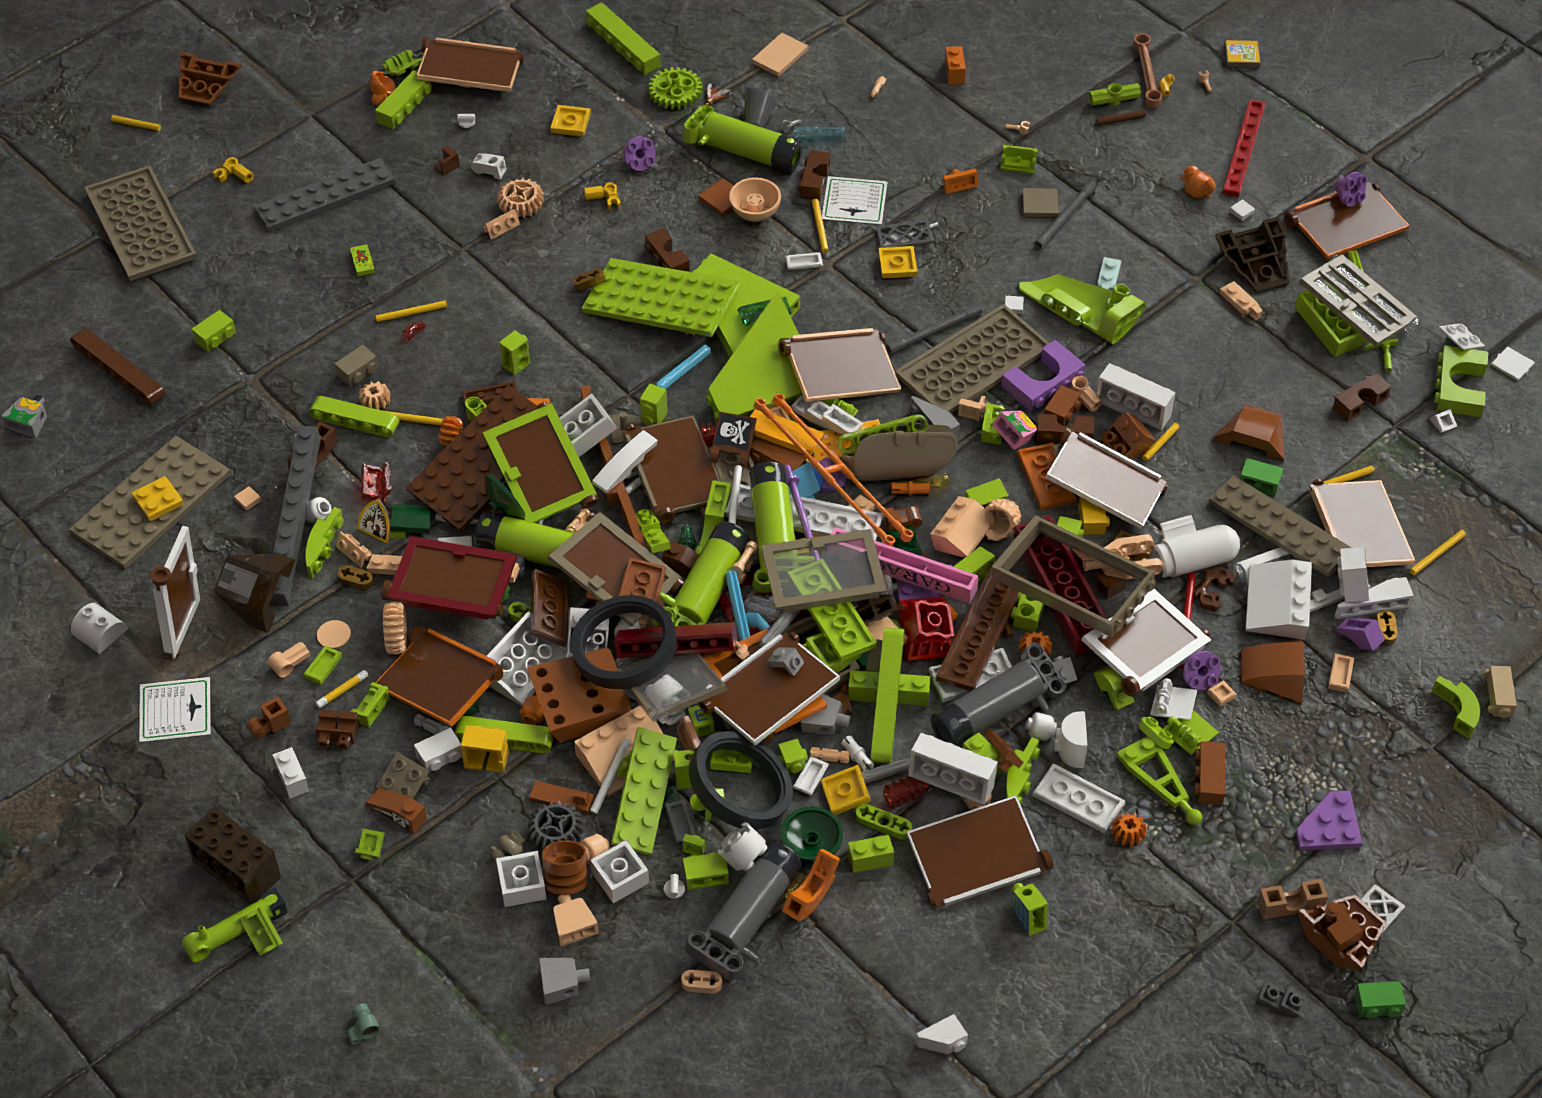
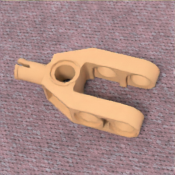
[1083,535,1164,580]

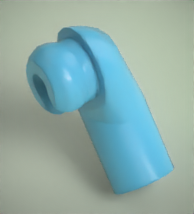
[746,612,770,631]

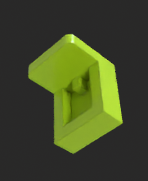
[355,829,385,860]

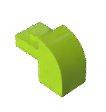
[1094,666,1135,710]

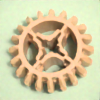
[497,178,544,219]
[383,602,407,655]

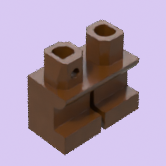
[316,710,360,750]

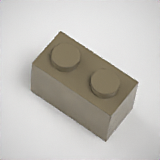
[334,345,379,387]

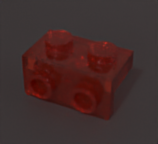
[361,462,392,502]

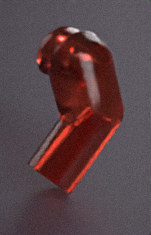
[403,321,426,340]

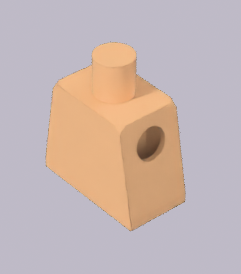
[553,895,599,947]

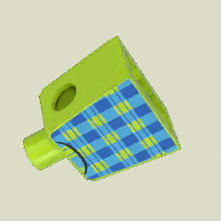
[1012,883,1048,936]

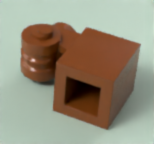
[246,697,291,738]
[1325,902,1362,952]

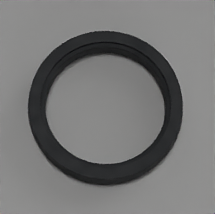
[571,595,677,690]
[689,731,793,830]

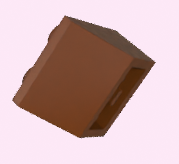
[1100,411,1156,460]

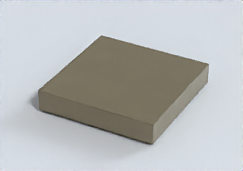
[1022,188,1059,217]

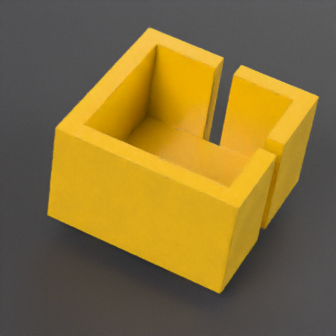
[461,725,509,773]

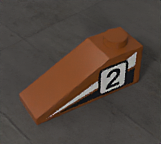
[366,788,427,834]

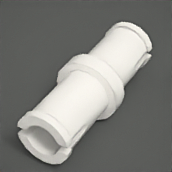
[841,736,874,771]

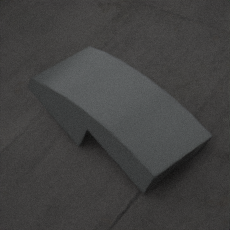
[1256,981,1307,1017]

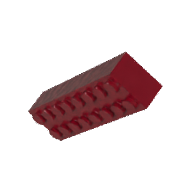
[1014,515,1108,656]

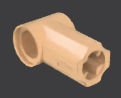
[1070,376,1103,412]
[267,642,310,678]

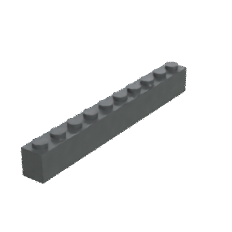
[270,426,321,605]

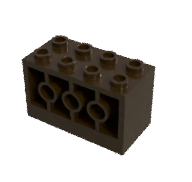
[184,807,281,905]

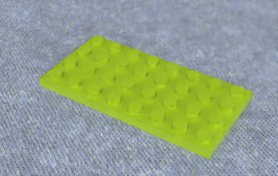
[582,258,740,337]

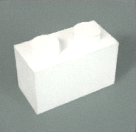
[414,728,462,772]
[273,747,309,799]

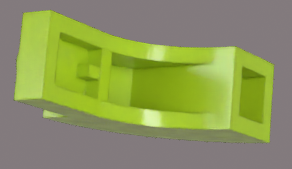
[1432,676,1480,739]

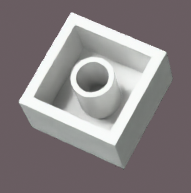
[1337,547,1369,603]
[590,840,649,903]
[496,851,546,907]

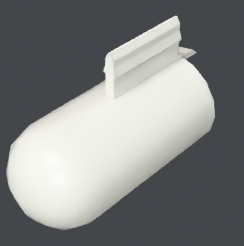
[1153,515,1240,578]

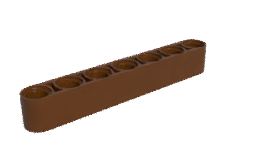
[70,328,165,406]

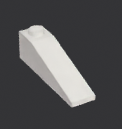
[1335,577,1414,619]

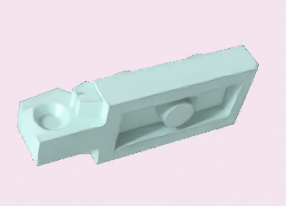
[1097,257,1121,290]

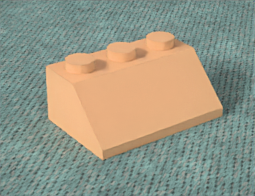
[930,496,996,558]

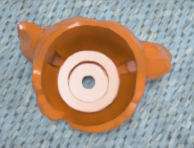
[369,71,395,106]
[1180,166,1216,199]

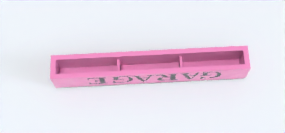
[827,527,978,604]

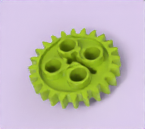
[649,67,702,110]

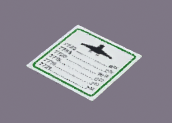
[822,176,887,224]
[139,677,211,742]

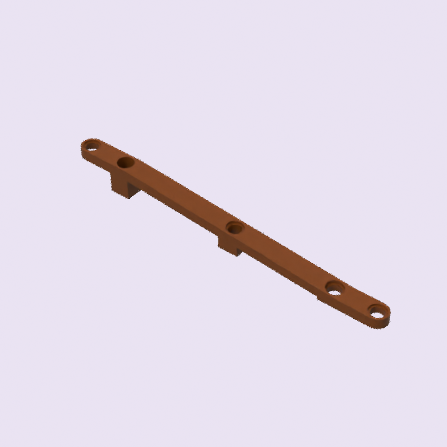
[580,385,664,607]

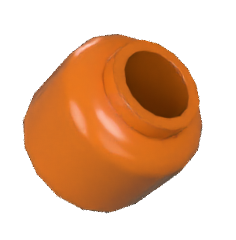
[520,695,549,725]

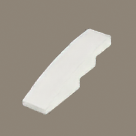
[791,394,863,434]
[592,430,658,493]

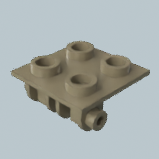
[376,752,430,799]

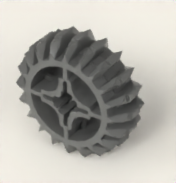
[528,801,584,851]

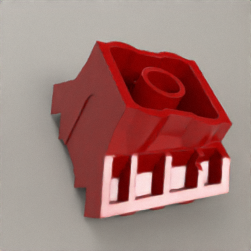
[898,597,954,661]

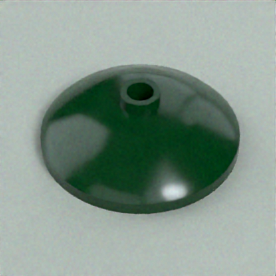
[484,473,526,520]
[781,807,843,862]

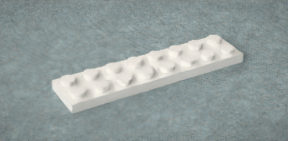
[725,484,883,541]

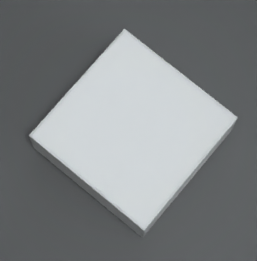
[1230,200,1255,221]
[1005,296,1024,314]

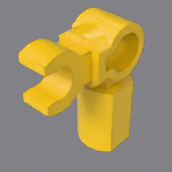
[213,157,254,183]
[584,183,620,210]

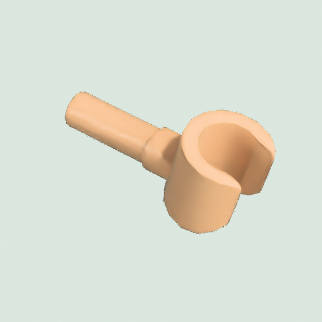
[1198,71,1212,92]
[1006,121,1030,135]
[735,641,749,660]

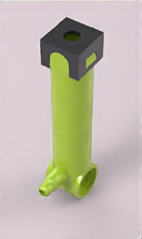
[181,887,288,962]

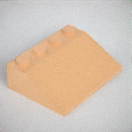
[574,706,674,797]

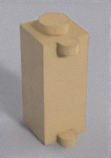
[1482,666,1517,718]

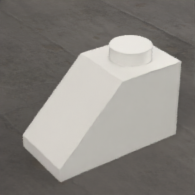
[916,1014,968,1054]

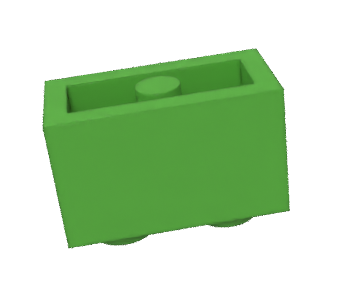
[1240,458,1283,496]
[1354,981,1406,1018]

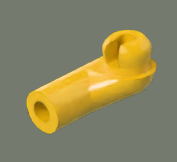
[1159,74,1175,97]

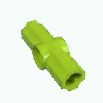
[1088,83,1141,106]

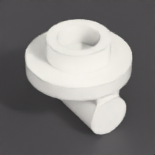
[457,114,475,128]
[664,874,685,899]

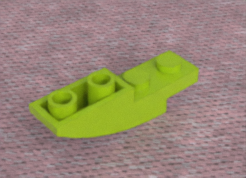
[306,507,344,579]
[635,509,671,553]
[1005,737,1041,805]

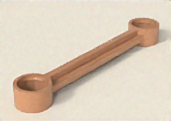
[1133,33,1162,108]

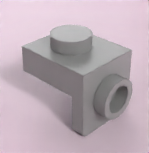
[768,647,804,676]
[1051,655,1077,684]

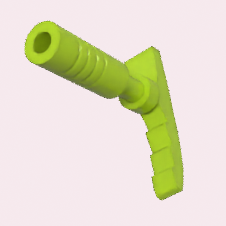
[1364,339,1398,372]

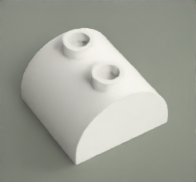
[71,603,128,654]
[1054,712,1087,768]

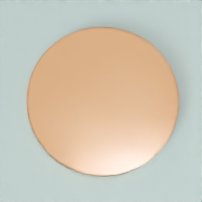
[317,620,351,649]

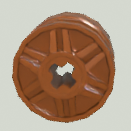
[542,841,588,895]

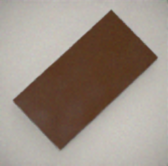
[530,569,569,647]

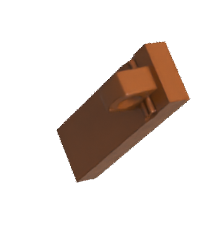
[983,728,1024,772]
[529,781,594,815]

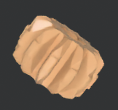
[359,381,390,410]

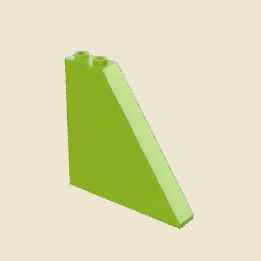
[692,254,800,357]
[705,293,803,422]

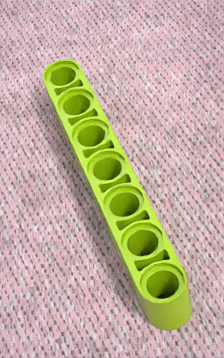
[871,627,904,764]

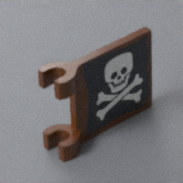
[709,411,757,468]

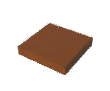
[698,178,734,217]

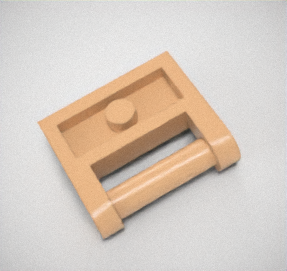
[731,541,758,585]

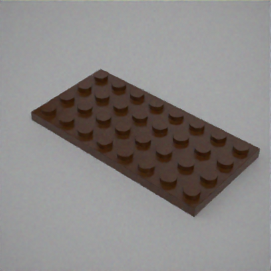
[406,385,537,532]

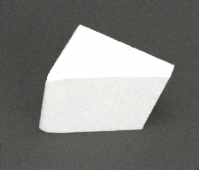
[1430,410,1457,433]

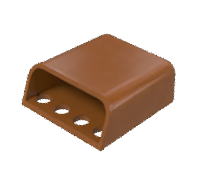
[527,648,631,743]

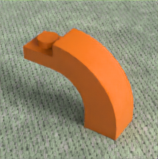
[782,849,840,922]

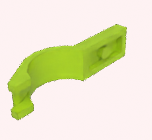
[696,480,732,555]

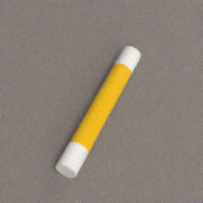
[315,670,369,709]

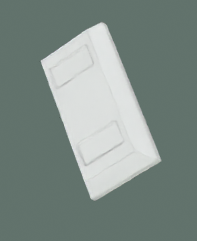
[786,252,823,271]
[793,756,829,796]

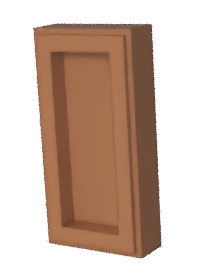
[676,716,701,760]

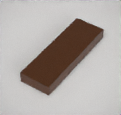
[461,381,518,409]

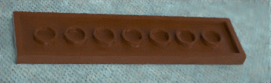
[936,566,1027,691]

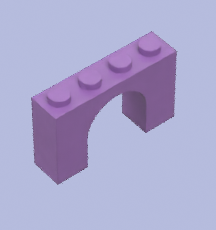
[1001,340,1086,412]

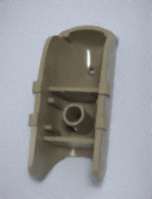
[842,423,958,482]

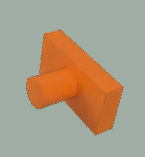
[943,169,978,194]

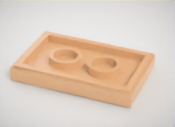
[752,33,808,77]

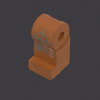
[884,507,922,530]

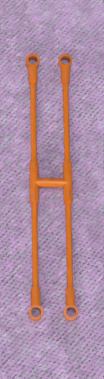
[753,393,914,546]

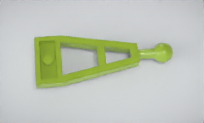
[1117,736,1202,825]

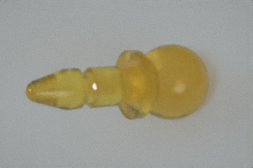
[914,473,951,488]
[785,872,808,899]

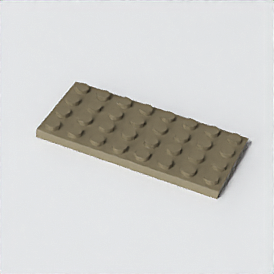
[84,165,197,281]
[895,304,1049,413]
[69,436,231,569]

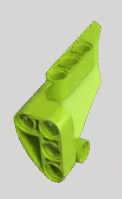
[1019,274,1146,344]

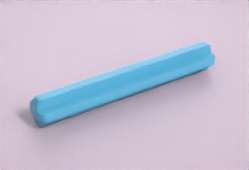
[656,345,711,389]
[726,570,750,641]

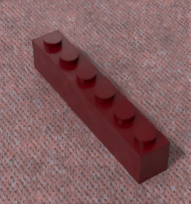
[614,622,738,658]

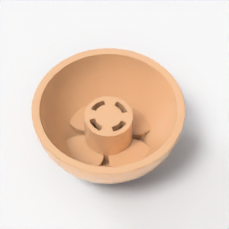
[729,178,781,222]

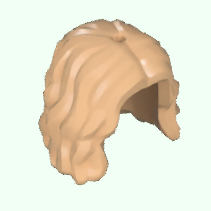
[985,499,1021,541]

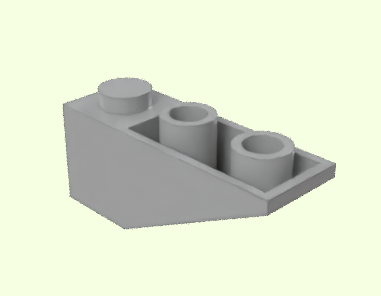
[910,396,960,437]

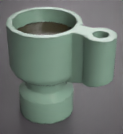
[347,1003,381,1045]

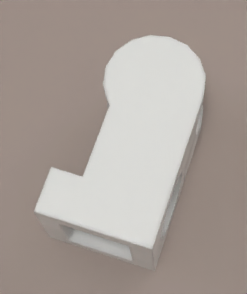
[471,153,506,179]

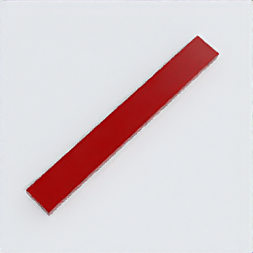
[1222,99,1266,197]

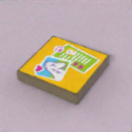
[1225,40,1261,67]

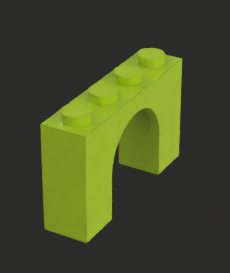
[1434,345,1488,418]

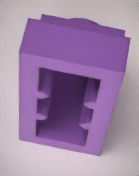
[1336,617,1385,651]

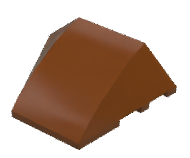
[178,52,242,105]
[1212,404,1284,462]
[1241,639,1305,705]
[1297,895,1387,970]

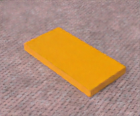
[750,409,825,455]

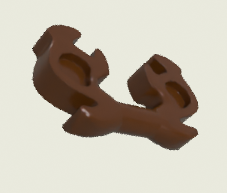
[1194,568,1235,612]

